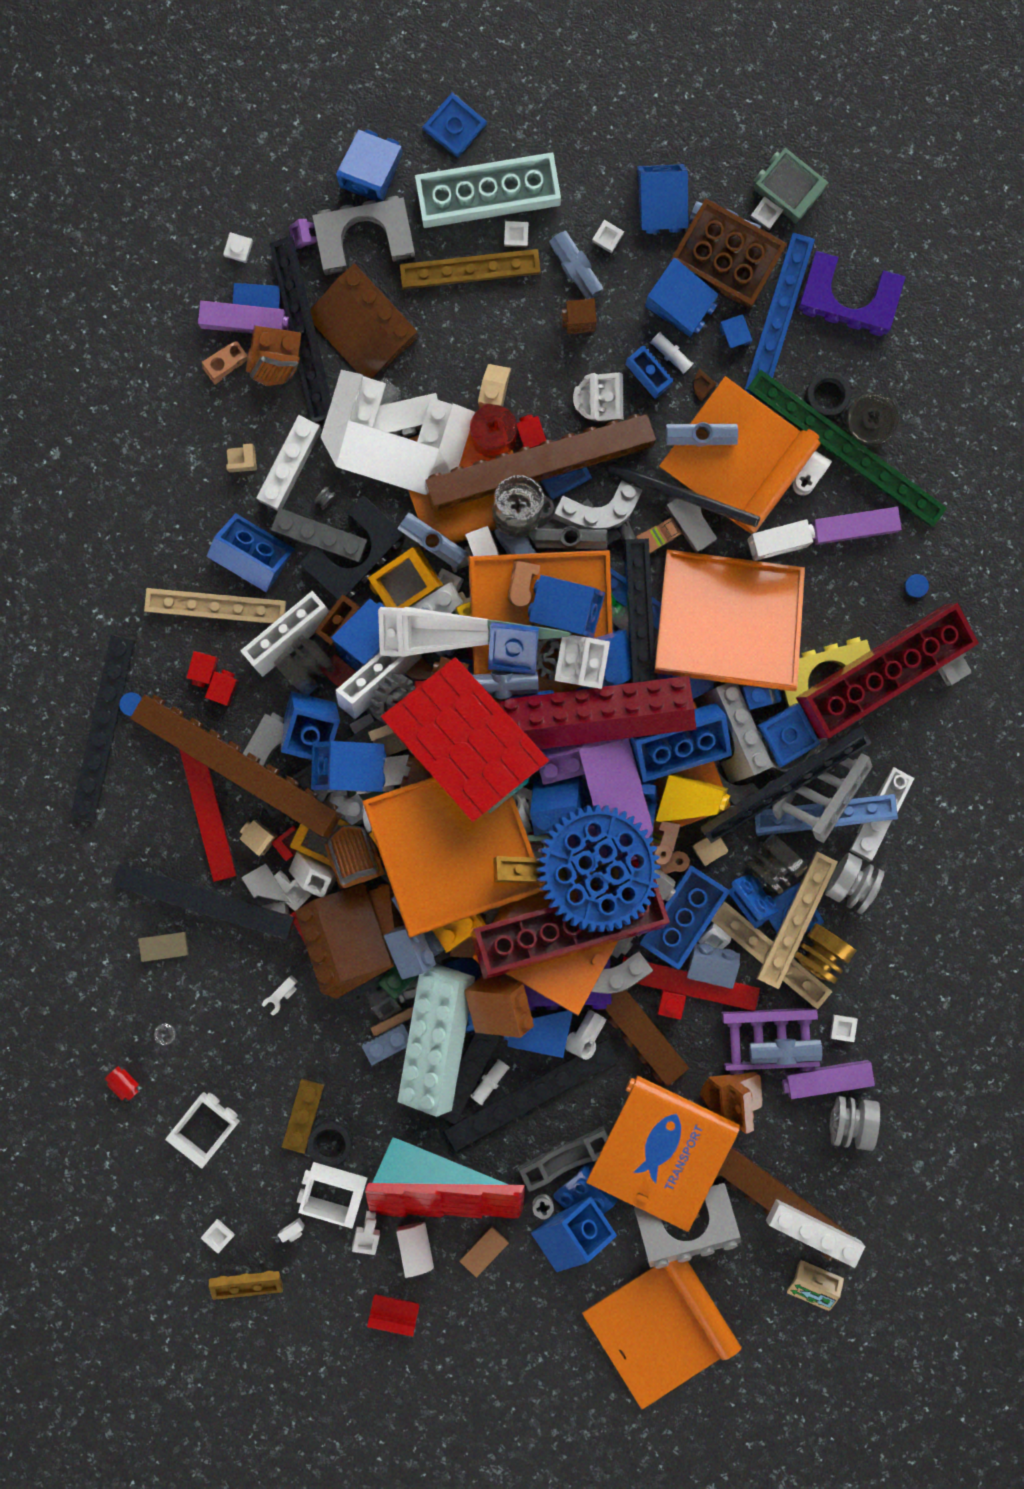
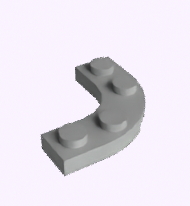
[553,480,642,530]
[592,951,653,994]

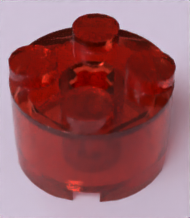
[470,404,517,458]

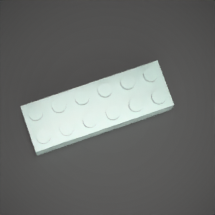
[415,153,561,228]
[398,964,475,1117]

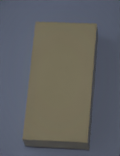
[138,932,189,962]

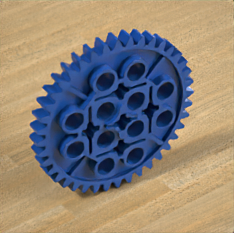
[536,805,661,932]

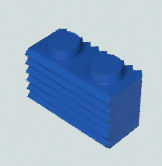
[625,346,673,399]

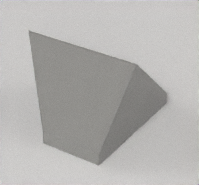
[242,864,291,903]

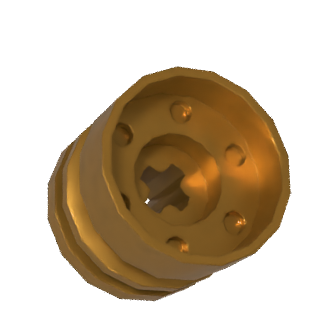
[794,923,857,984]

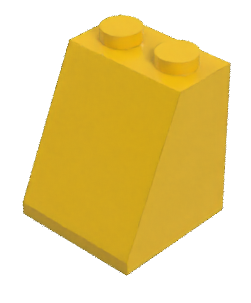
[656,773,731,822]

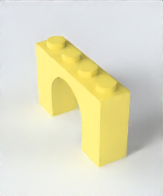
[782,637,870,709]

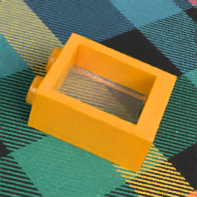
[368,546,444,608]
[290,818,359,867]

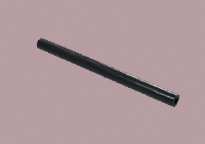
[608,462,760,528]

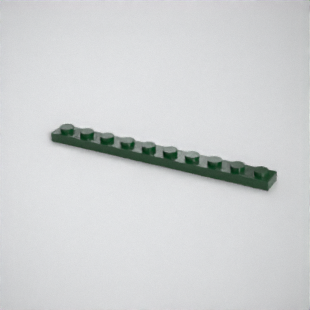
[746,370,947,528]

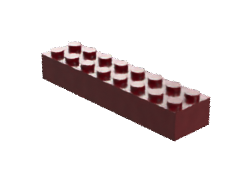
[795,603,979,738]
[499,676,696,749]
[470,879,670,980]

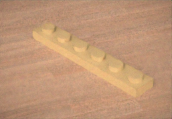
[144,588,286,624]
[756,852,838,989]
[711,901,832,1009]

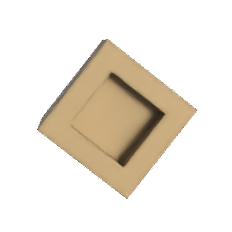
[226,444,257,473]
[691,837,728,866]

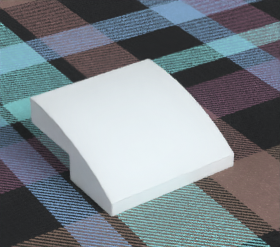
[554,635,610,689]

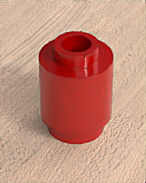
[105,1066,139,1101]

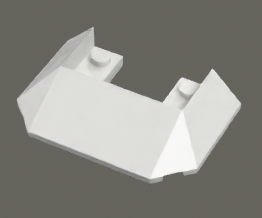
[321,370,475,495]

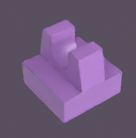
[289,219,317,249]

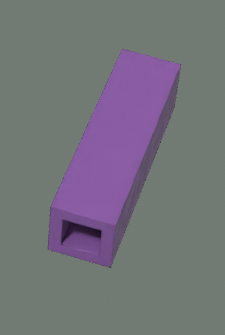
[198,300,289,334]
[812,507,902,545]
[782,1060,875,1099]

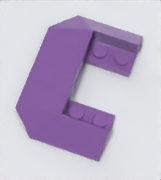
[539,738,653,861]

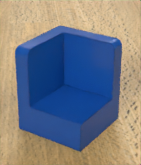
[719,314,752,348]

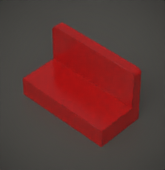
[367,1294,419,1337]

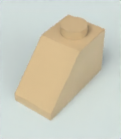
[478,364,511,414]
[240,820,278,856]

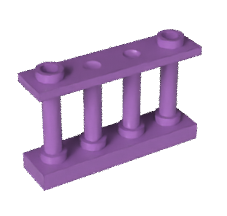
[721,1008,820,1074]

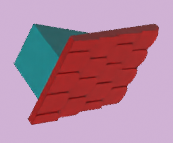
[381,657,549,823]
[365,1137,525,1219]

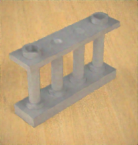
[772,738,873,843]

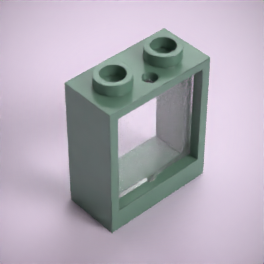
[754,148,829,224]

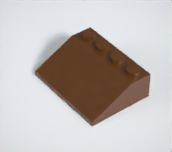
[670,198,787,310]
[310,263,419,379]
[295,884,394,999]

